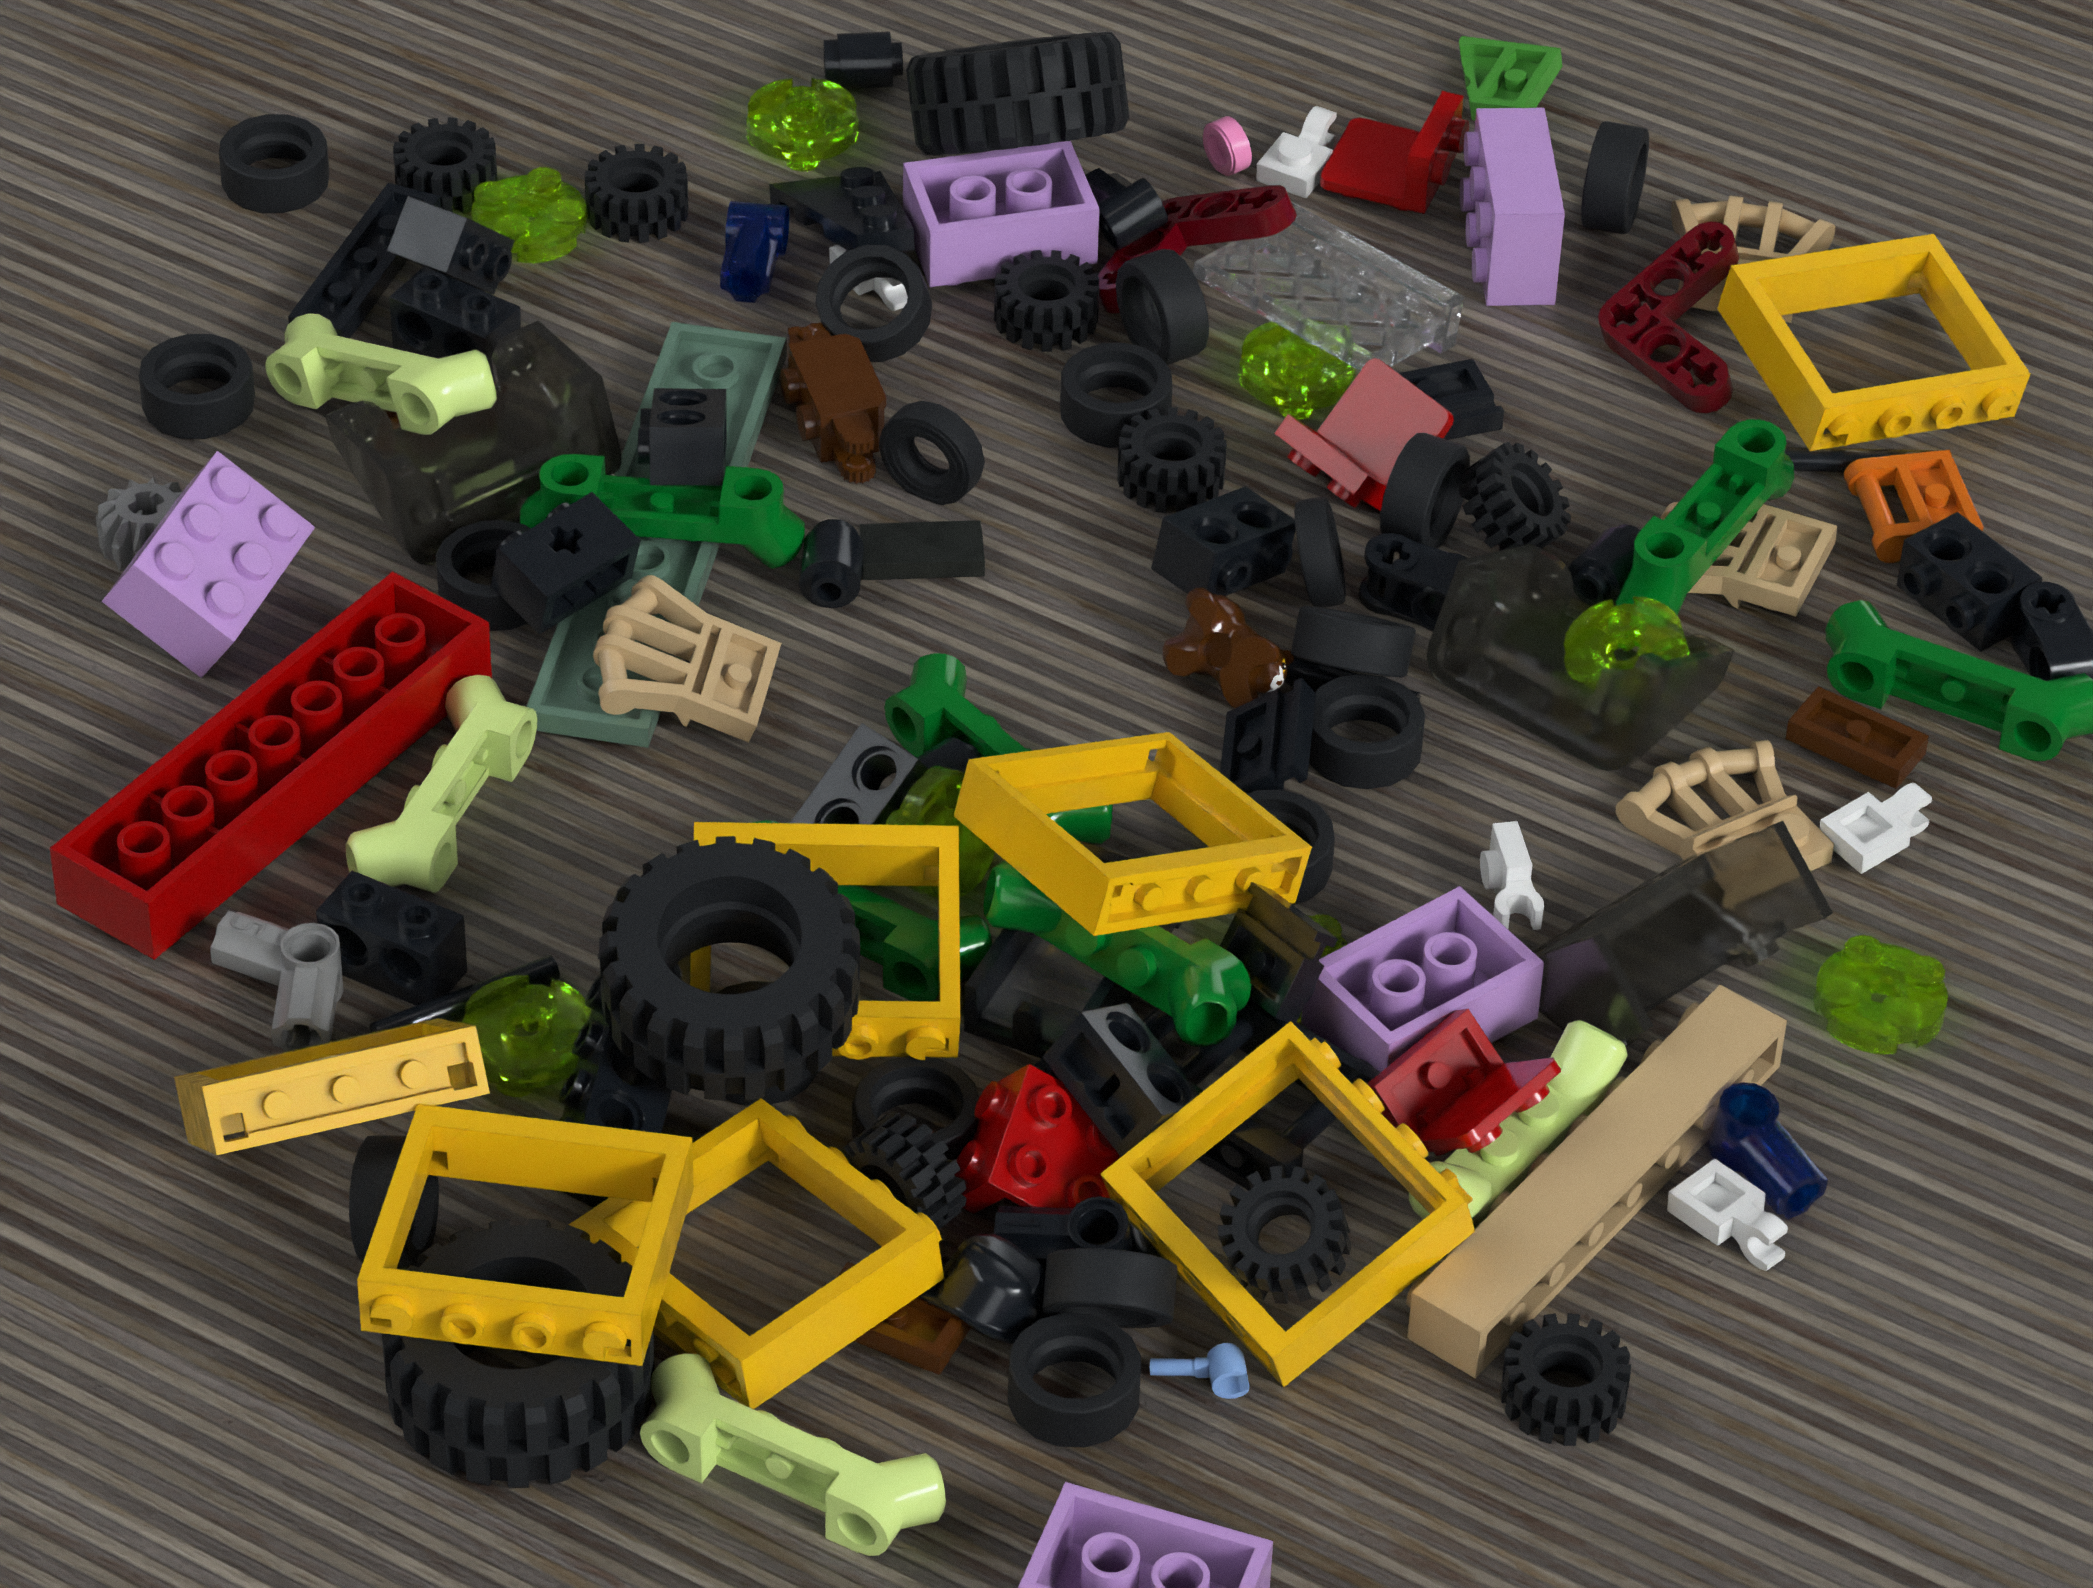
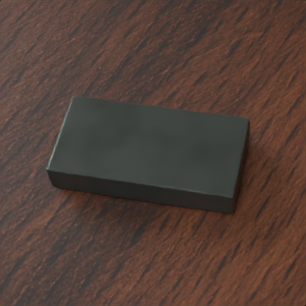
[860,520,985,580]

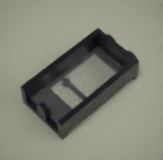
[964,839,1182,1059]

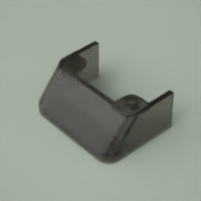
[1531,821,1833,1047]

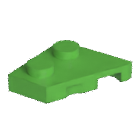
[1459,36,1563,121]

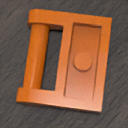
[1844,450,1984,563]

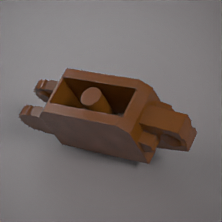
[780,322,887,484]

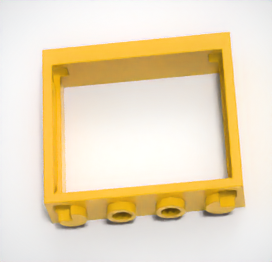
[1717,234,2031,451]
[954,732,1312,936]
[690,822,960,1060]
[174,1018,490,1155]
[1101,1021,1475,1388]
[568,1098,944,1409]
[357,1104,694,1366]

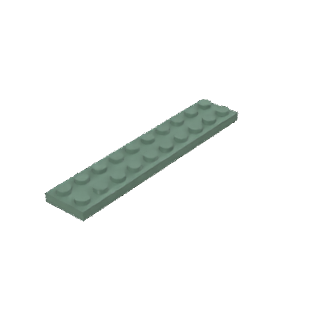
[526,322,787,748]

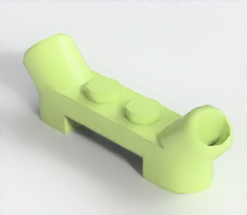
[265,314,497,435]
[345,675,537,893]
[1409,1020,1628,1229]
[640,1353,946,1556]

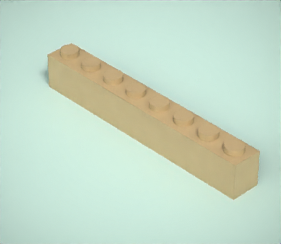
[1406,985,1787,1378]

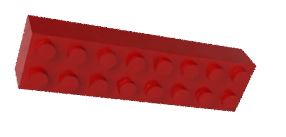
[50,571,492,960]

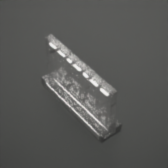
[1193,202,1464,371]

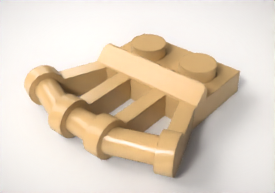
[1671,195,1835,323]
[1661,502,1837,617]
[593,575,782,743]
[1616,740,1834,906]

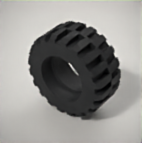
[906,32,1130,155]
[599,836,860,1101]
[382,1219,655,1489]

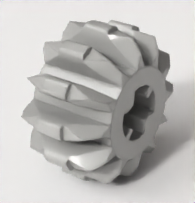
[96,476,182,571]

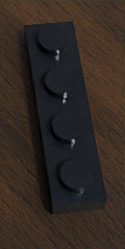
[288,183,441,339]

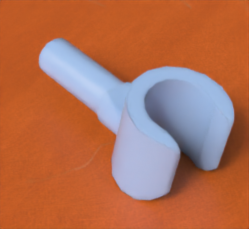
[1149,1343,1250,1399]

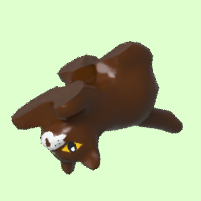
[1162,587,1294,708]

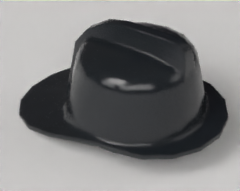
[918,1234,1049,1344]

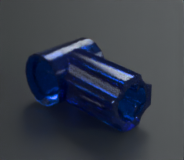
[720,200,790,303]
[1709,1082,1828,1219]

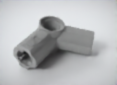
[210,910,344,1052]

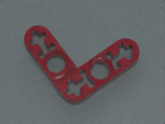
[1098,185,1297,313]
[1598,222,1739,414]

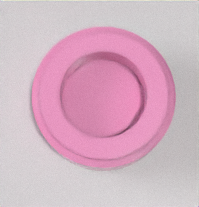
[1203,116,1252,176]

